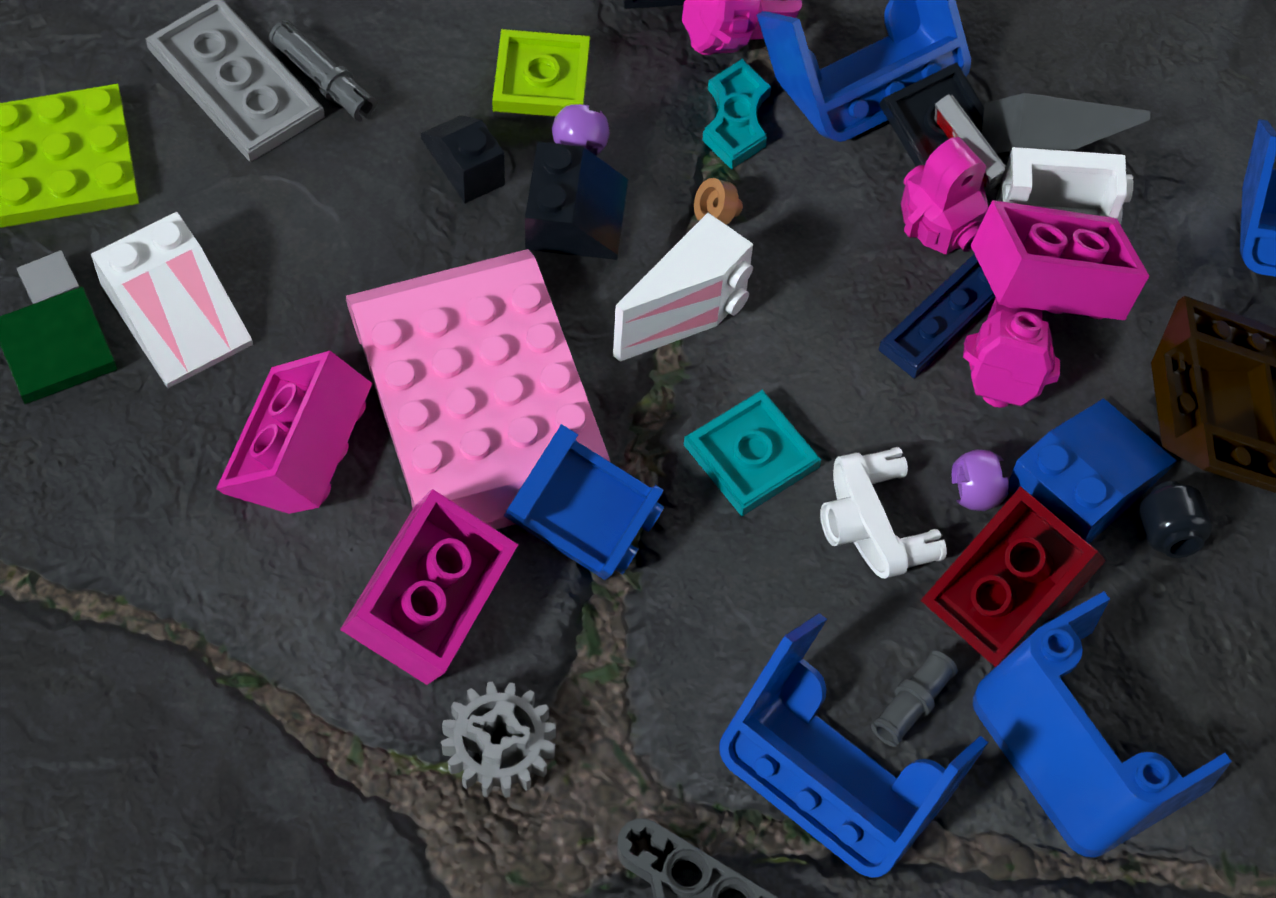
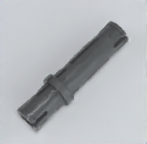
[269,20,377,122]

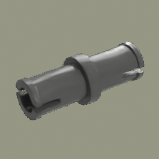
[871,651,958,747]

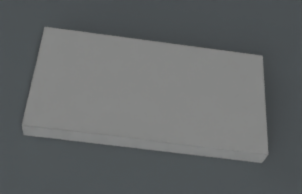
[145,0,325,163]

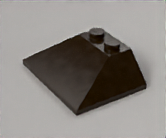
[1151,296,1276,493]

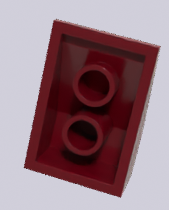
[920,486,1106,667]

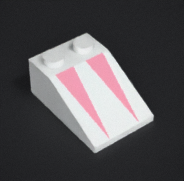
[91,212,253,389]
[613,213,753,361]

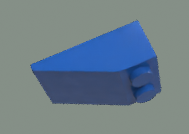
[1008,398,1177,544]

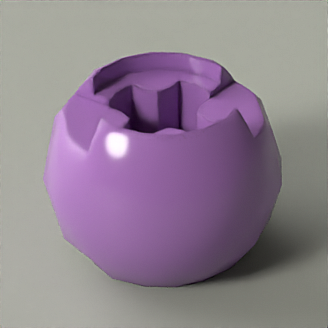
[552,104,610,156]
[952,449,1009,511]

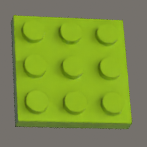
[0,84,139,228]

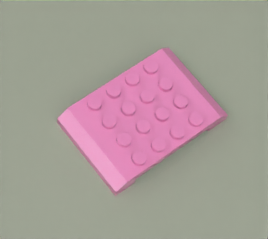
[346,249,610,530]

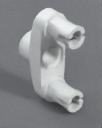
[820,447,947,579]

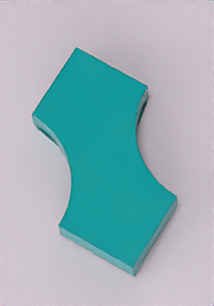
[702,59,771,170]

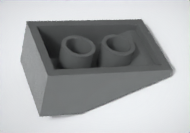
[982,93,1151,169]

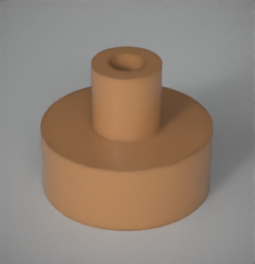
[694,178,743,225]

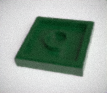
[0,287,117,405]

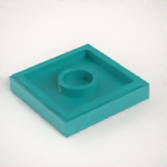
[684,389,821,517]

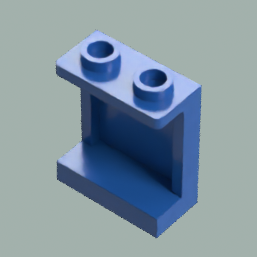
[503,424,664,580]

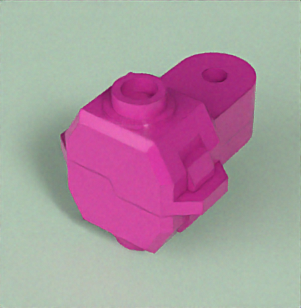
[682,0,802,55]
[901,137,989,255]
[963,298,1060,408]

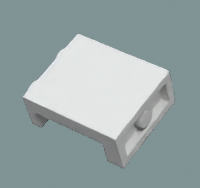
[996,147,1133,225]

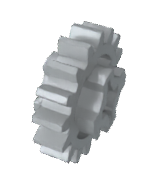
[441,682,556,798]

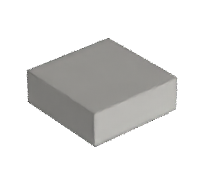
[16,250,79,304]

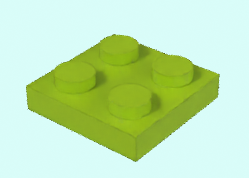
[492,29,590,117]

